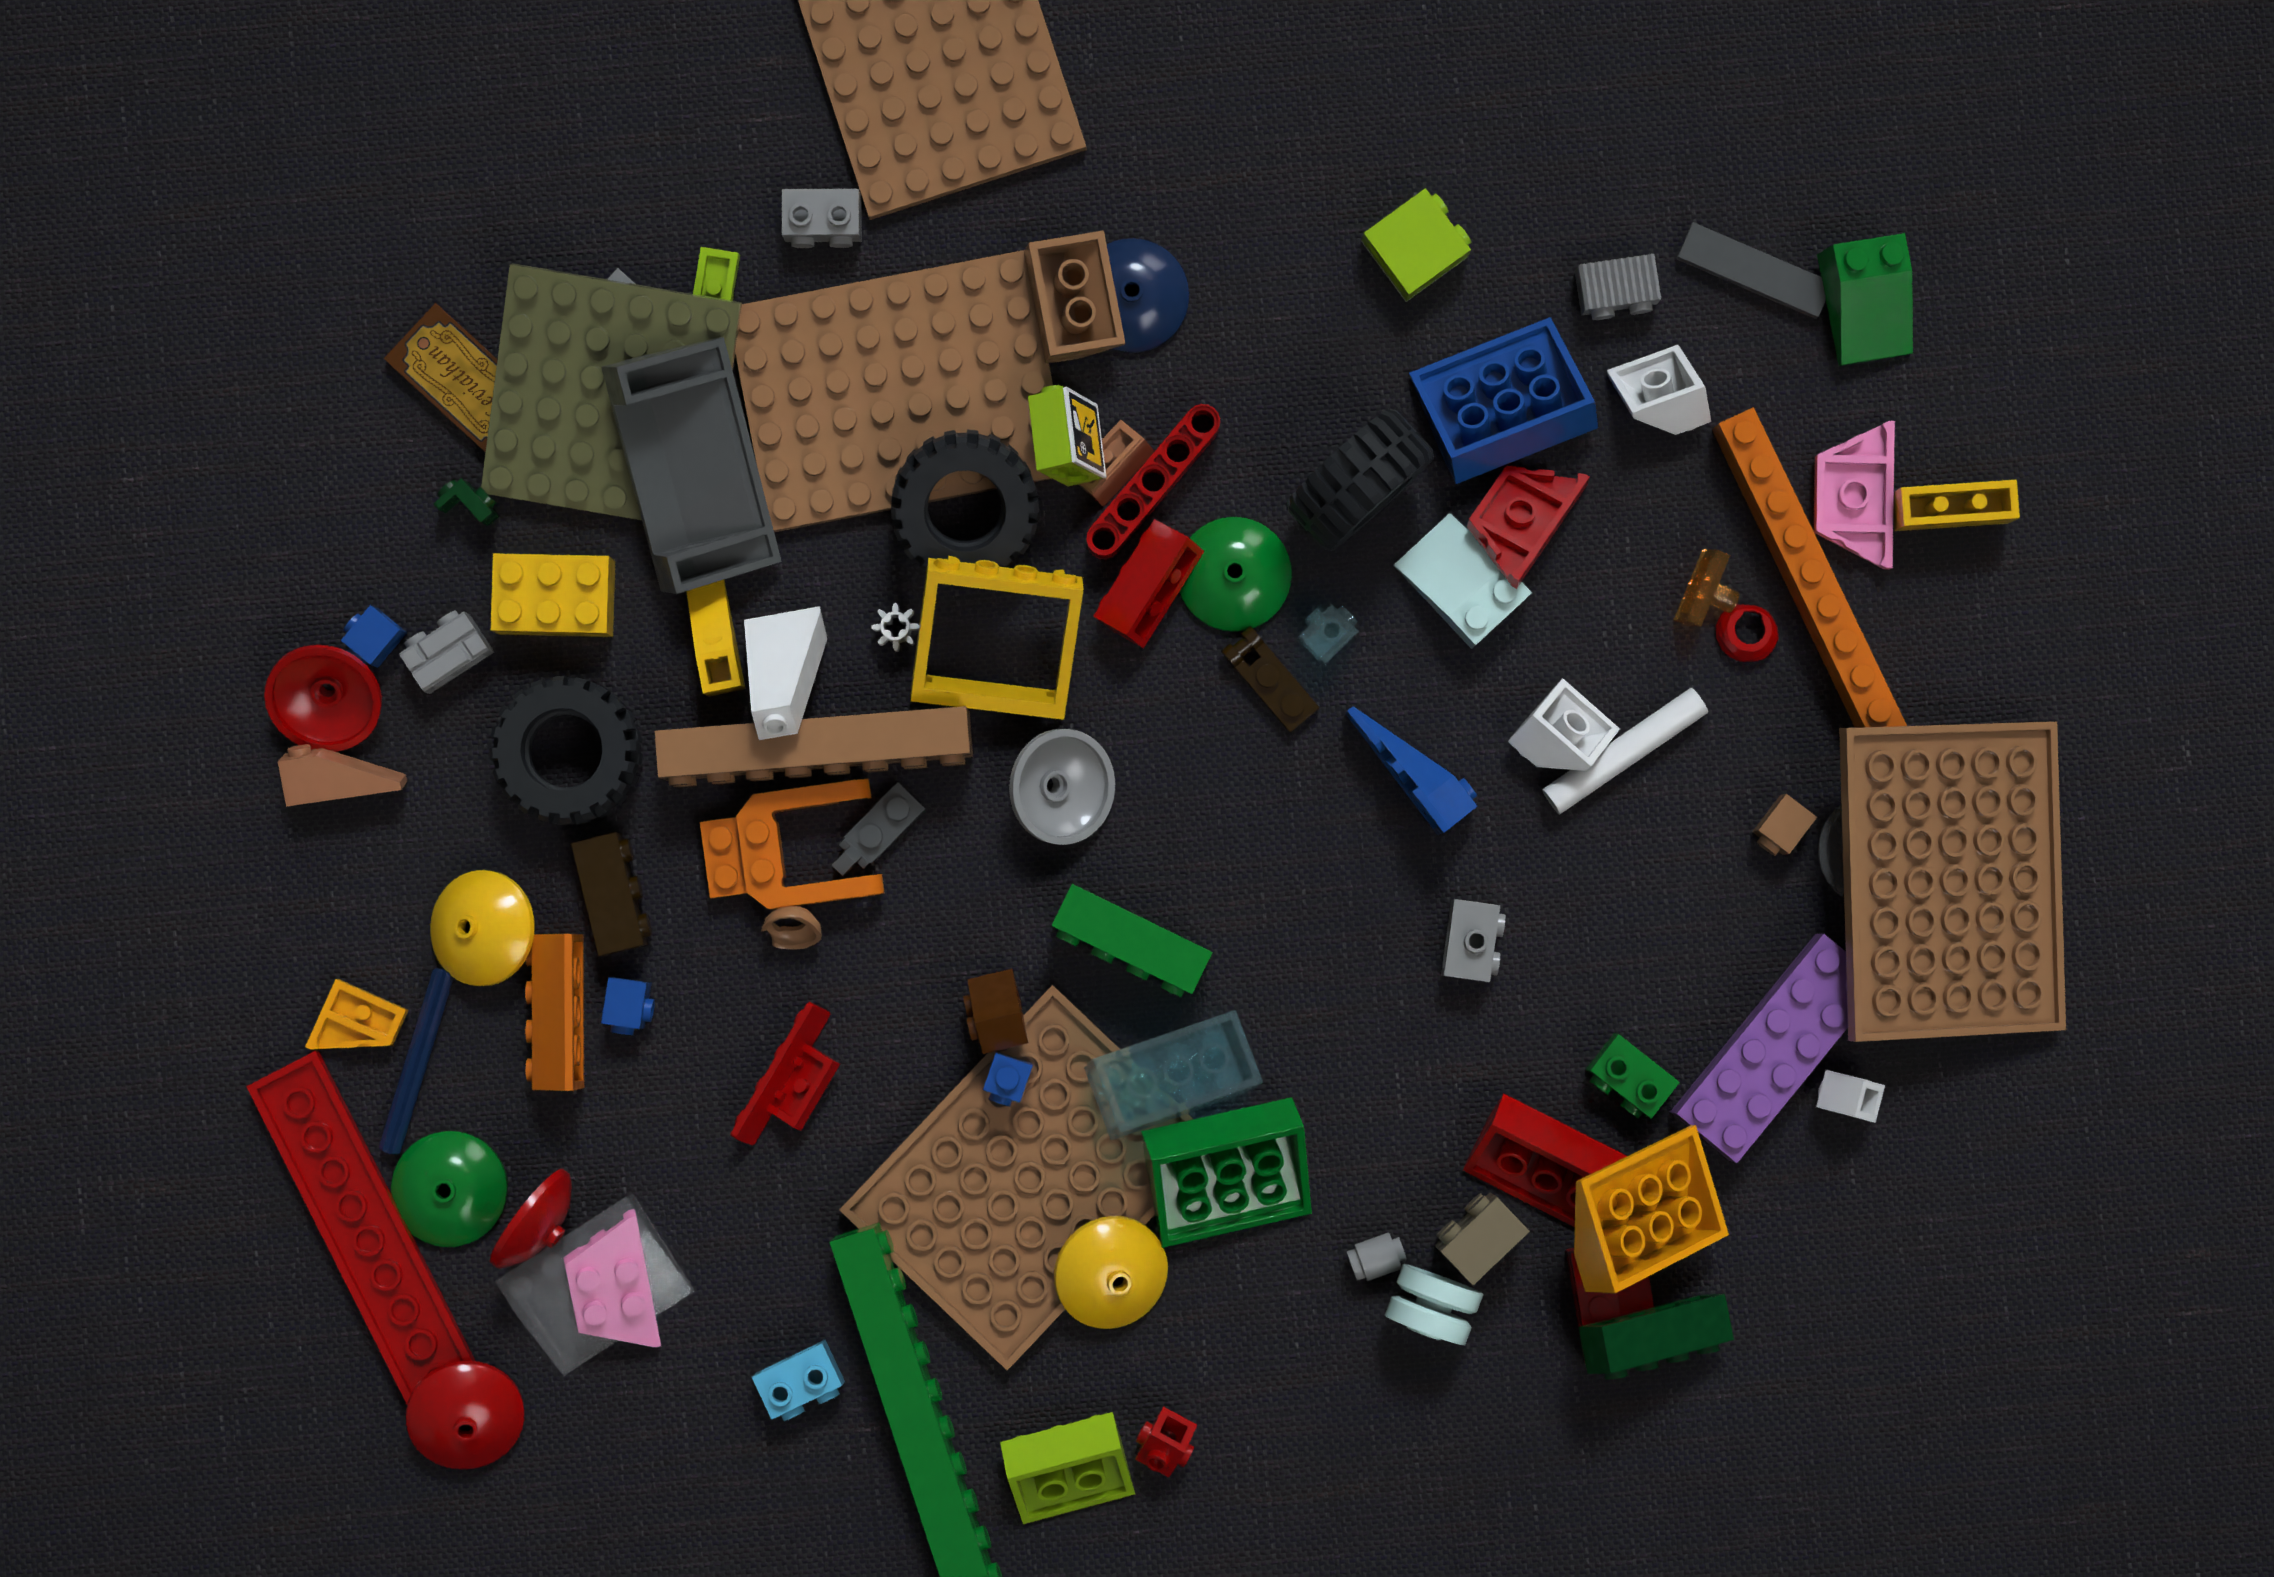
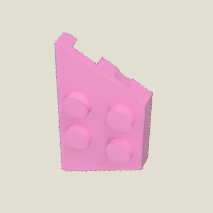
[1814,421,1895,570]
[563,1209,661,1347]

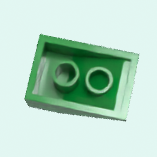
[1817,233,1913,366]

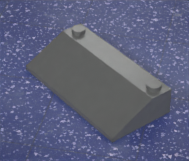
[601,337,782,594]

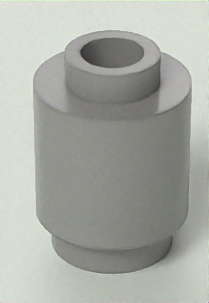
[1347,1232,1407,1281]

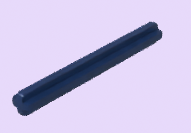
[379,968,454,1155]

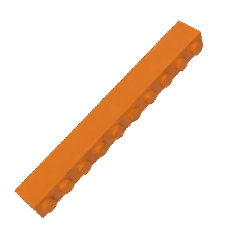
[1712,407,1907,728]

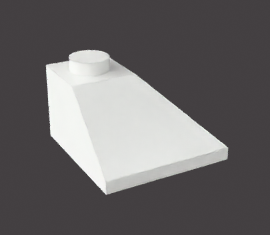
[1607,345,1711,435]
[1508,678,1620,771]

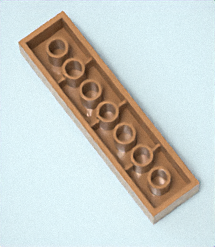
[655,706,973,787]

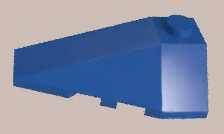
[1345,706,1477,835]

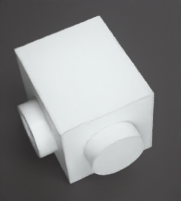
[1816,1070,1885,1123]

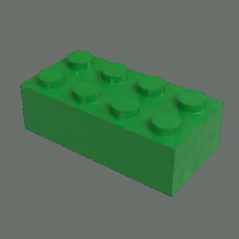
[1052,884,1213,998]

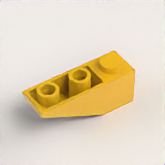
[687,580,746,696]

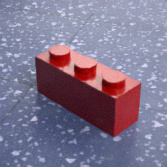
[1093,519,1204,649]

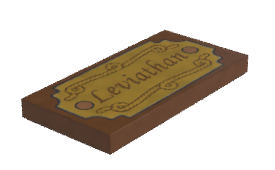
[384,303,498,452]

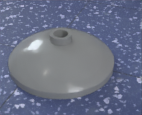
[1009,729,1115,845]

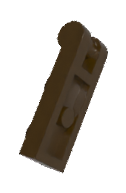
[1221,626,1320,733]

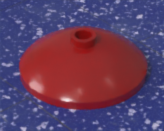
[264,645,382,752]
[490,1169,572,1268]
[406,1361,524,1469]

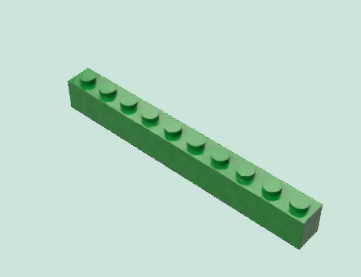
[830,1222,1002,1577]

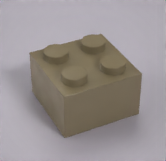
[1434,1192,1530,1285]

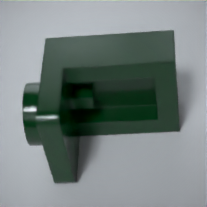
[434,478,499,526]

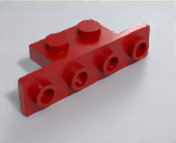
[730,1002,840,1145]

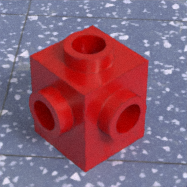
[1135,1406,1197,1477]

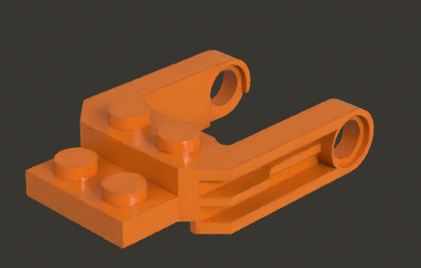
[700,779,885,910]

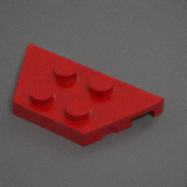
[1467,466,1590,589]

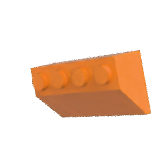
[525,934,585,1091]

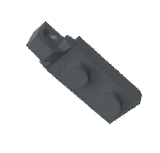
[831,782,926,877]

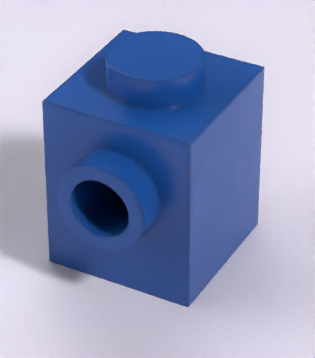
[341,605,407,668]
[601,977,655,1035]
[983,1052,1034,1107]

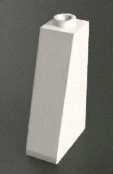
[744,606,827,740]

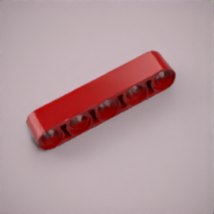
[1086,404,1220,560]

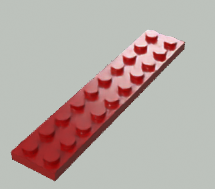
[246,1050,476,1404]

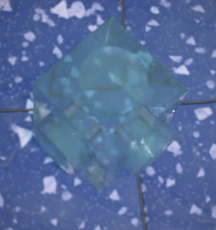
[1297,604,1359,666]

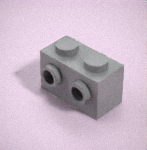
[782,189,862,248]

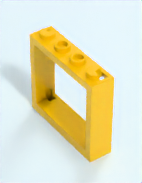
[911,556,1083,720]

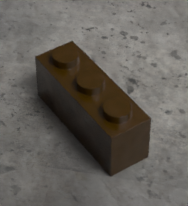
[571,832,652,956]

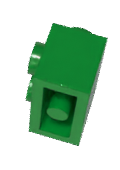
[1586,1033,1680,1119]

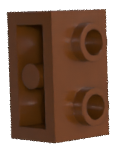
[963,969,1028,1054]

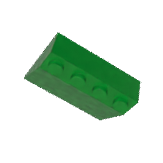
[1141,1097,1312,1248]

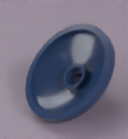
[1106,238,1189,353]

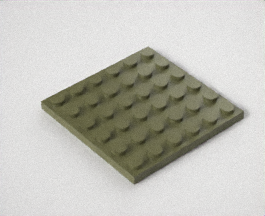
[481,263,742,520]

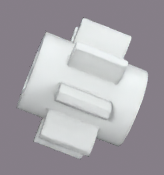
[872,603,919,652]

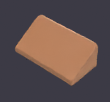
[1078,420,1154,506]

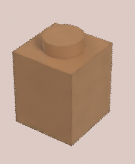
[1752,794,1817,856]

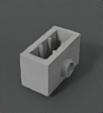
[1441,899,1506,982]

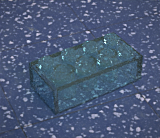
[1084,1010,1263,1140]

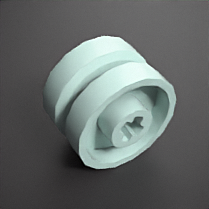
[1385,1264,1483,1346]

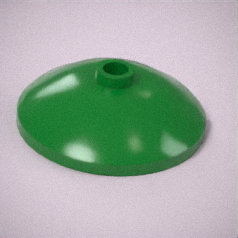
[1179,517,1292,632]
[391,1131,508,1247]

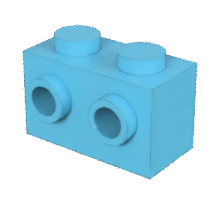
[752,1340,845,1421]

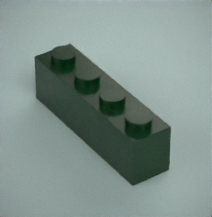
[1579,1294,1734,1380]

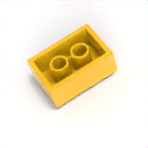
[491,553,615,637]

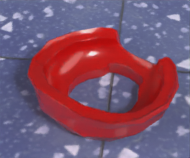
[1716,604,1779,662]

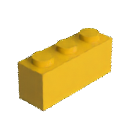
[1893,480,2020,531]

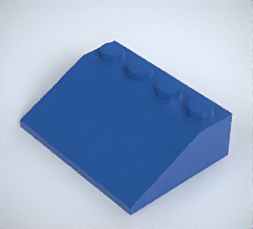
[1409,317,1598,484]

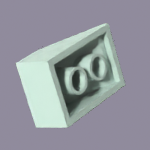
[1393,513,1532,649]

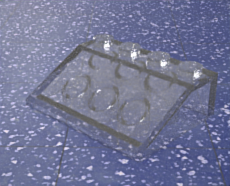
[495,1194,695,1376]

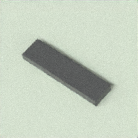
[1676,222,1826,319]

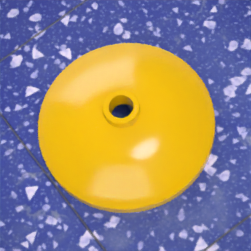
[430,870,535,986]
[1054,1216,1168,1329]

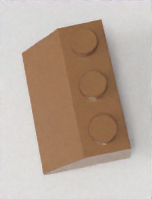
[1024,231,1125,364]

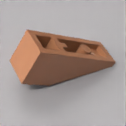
[278,744,407,807]

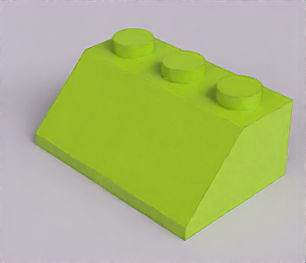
[1000,1412,1135,1524]

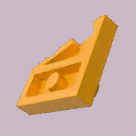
[305,979,409,1049]

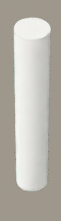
[1542,688,1708,815]

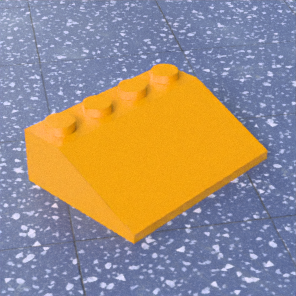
[1574,1125,1729,1293]

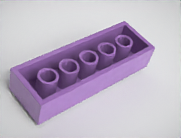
[1670,934,1848,1163]

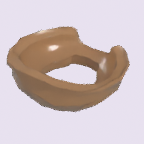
[761,906,822,949]

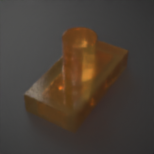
[1674,549,1739,626]

